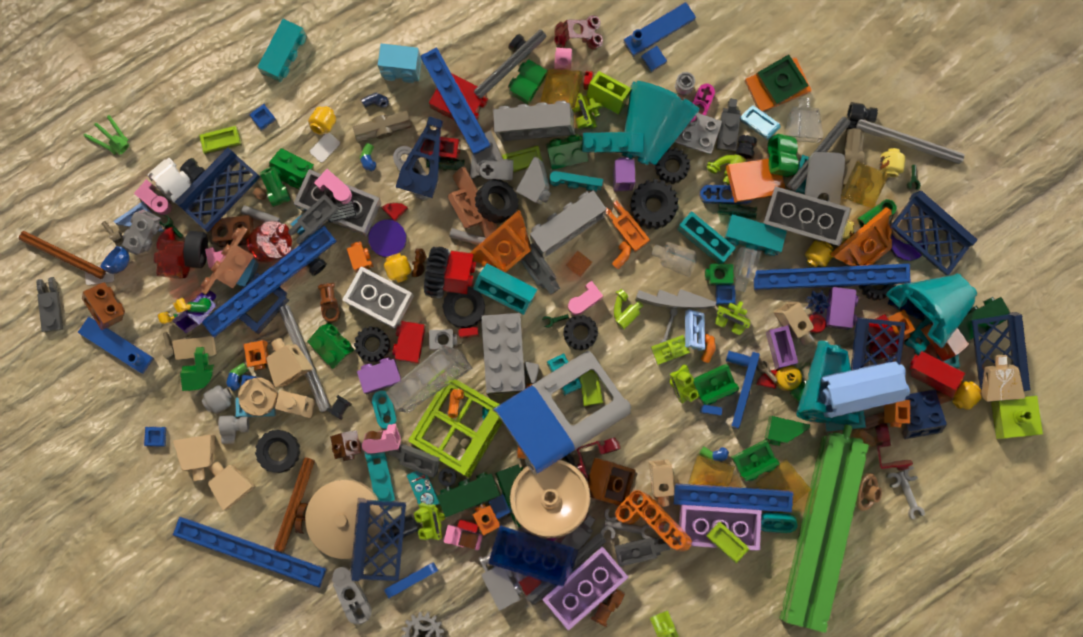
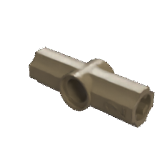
[352,111,412,143]
[842,128,864,188]

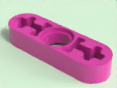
[693,83,715,116]

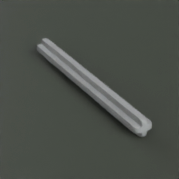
[856,119,964,164]
[279,305,330,412]

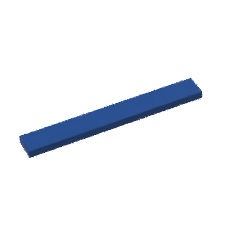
[202,226,337,338]
[753,264,911,290]
[173,517,327,588]

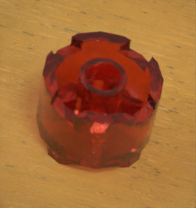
[247,221,292,263]
[153,239,190,279]

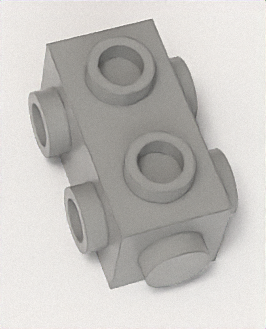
[122,210,161,255]

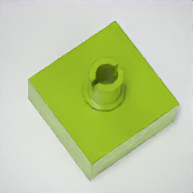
[991,396,1043,439]

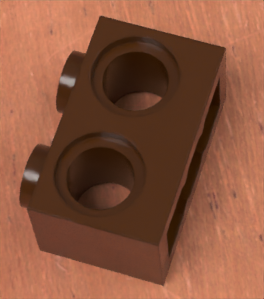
[212,215,255,247]

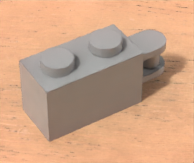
[479,552,522,611]

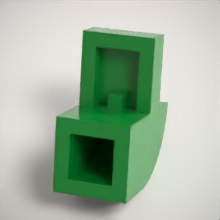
[180,347,214,391]

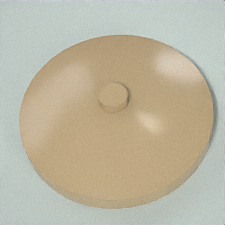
[510,460,590,538]
[305,480,384,559]

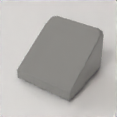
[525,361,539,384]

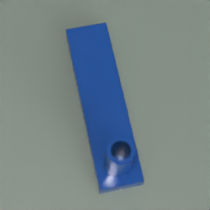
[623,2,696,57]
[78,316,154,374]
[726,351,760,430]

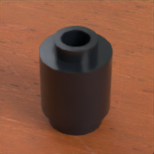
[391,513,422,538]

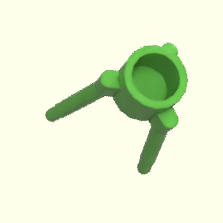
[83,115,129,155]

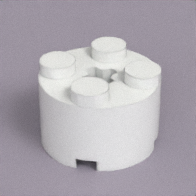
[147,158,192,203]

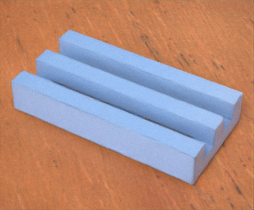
[685,309,705,351]

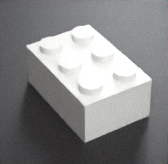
[343,266,414,330]

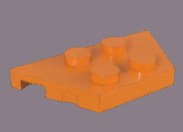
[830,208,892,266]
[470,210,532,272]

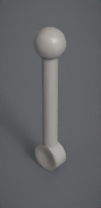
[660,308,678,343]

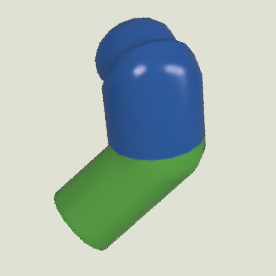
[360,143,376,171]
[226,362,249,391]
[699,446,729,463]

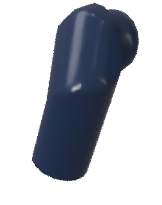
[361,93,389,108]

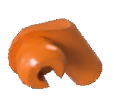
[612,241,632,269]
[701,334,716,363]
[448,389,464,418]

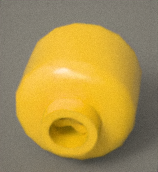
[308,106,337,135]
[805,240,833,268]
[384,253,412,283]
[775,365,802,391]
[952,381,982,410]

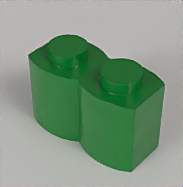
[508,59,548,105]
[768,133,799,177]

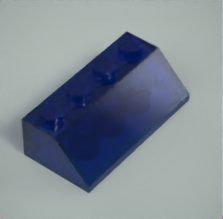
[488,525,578,587]

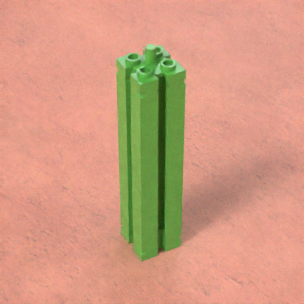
[779,424,869,633]

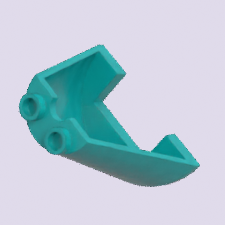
[621,81,699,165]
[886,273,977,348]
[797,341,859,424]

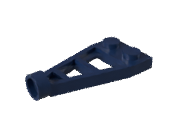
[396,117,443,198]

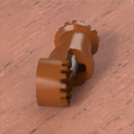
[318,283,340,323]
[591,589,625,627]

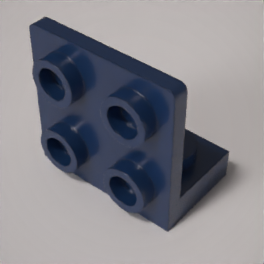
[902,390,947,440]

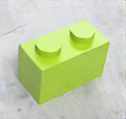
[586,71,631,114]

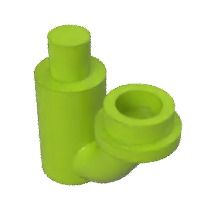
[706,154,746,185]
[614,289,643,330]

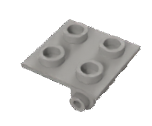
[675,113,722,155]

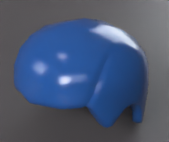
[100,246,130,274]

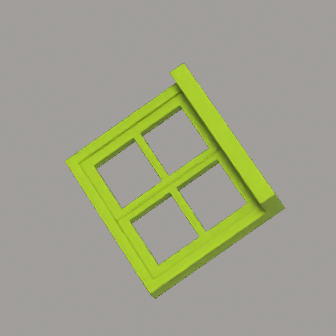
[408,375,503,478]

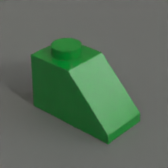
[764,416,810,446]

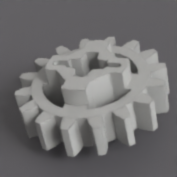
[401,611,445,637]

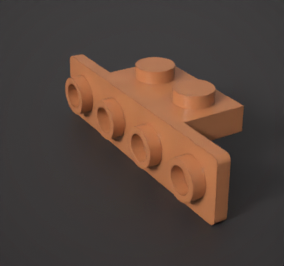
[447,167,498,238]
[200,226,254,295]

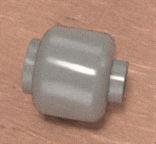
[202,385,233,414]

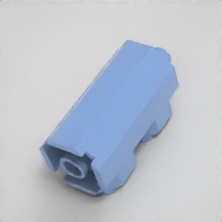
[817,362,910,417]

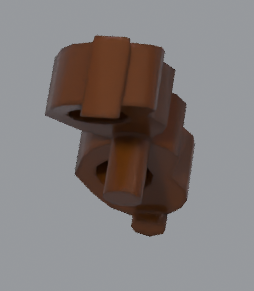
[411,248,427,277]
[295,503,308,534]

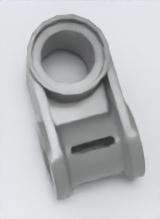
[476,159,513,180]

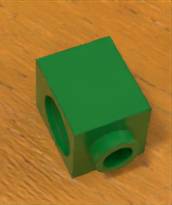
[705,264,733,286]

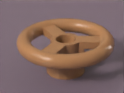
[856,473,882,511]

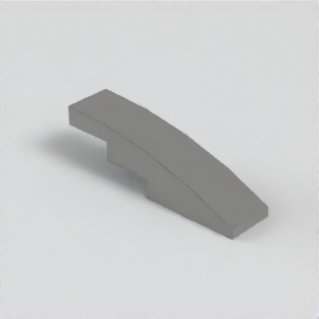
[635,289,716,310]

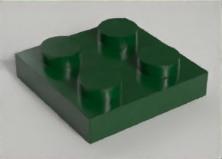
[756,54,809,106]

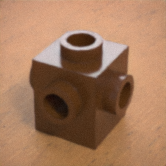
[330,430,362,461]

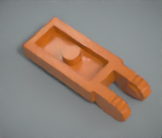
[606,201,650,253]

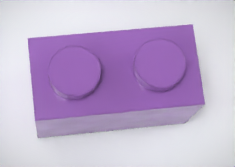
[613,157,635,191]
[826,287,858,330]
[766,326,798,370]
[357,357,403,394]

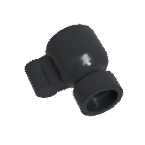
[846,102,878,130]

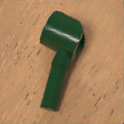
[907,165,921,190]
[159,215,184,239]
[542,314,569,328]

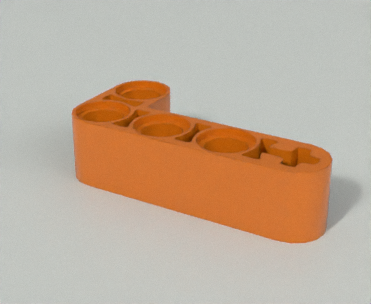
[615,490,692,552]

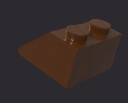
[587,458,636,505]

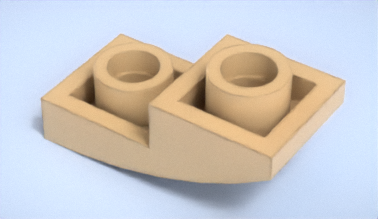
[172,335,217,360]

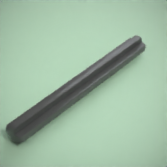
[474,29,547,99]
[787,117,850,191]
[527,533,606,605]

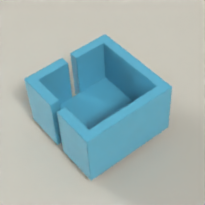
[378,43,422,83]

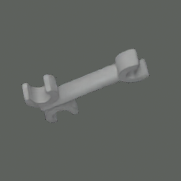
[886,466,925,519]
[600,509,653,539]

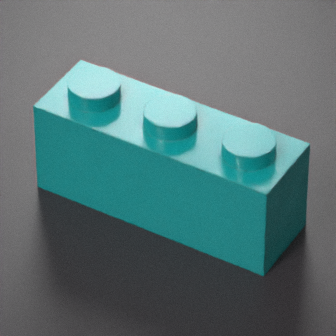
[257,18,306,82]
[582,132,644,153]
[677,211,736,264]
[724,214,787,256]
[473,263,538,315]

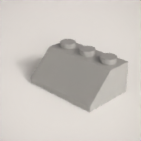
[516,157,551,205]

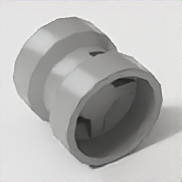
[675,72,695,95]

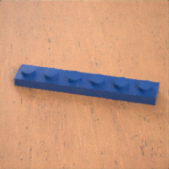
[420,47,491,155]
[673,483,793,512]

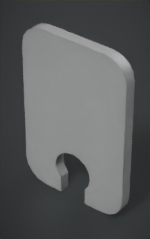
[805,152,845,205]

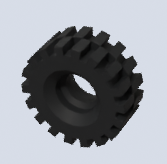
[630,179,679,230]

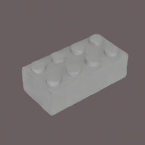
[493,101,575,142]
[294,169,382,237]
[764,186,852,245]
[530,190,607,258]
[482,313,525,394]

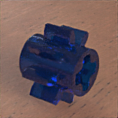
[805,291,830,315]

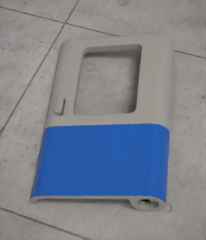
[492,351,631,475]

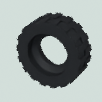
[475,179,519,223]
[442,287,485,329]
[255,430,301,473]

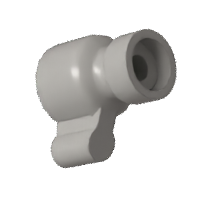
[219,415,249,444]

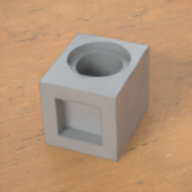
[429,329,457,351]

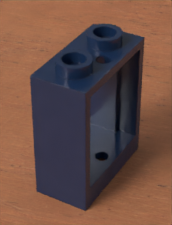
[239,273,290,334]

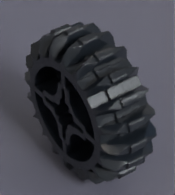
[424,246,450,298]

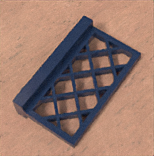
[175,147,260,232]
[890,190,978,276]
[971,312,1031,391]
[851,317,905,371]
[350,498,406,581]

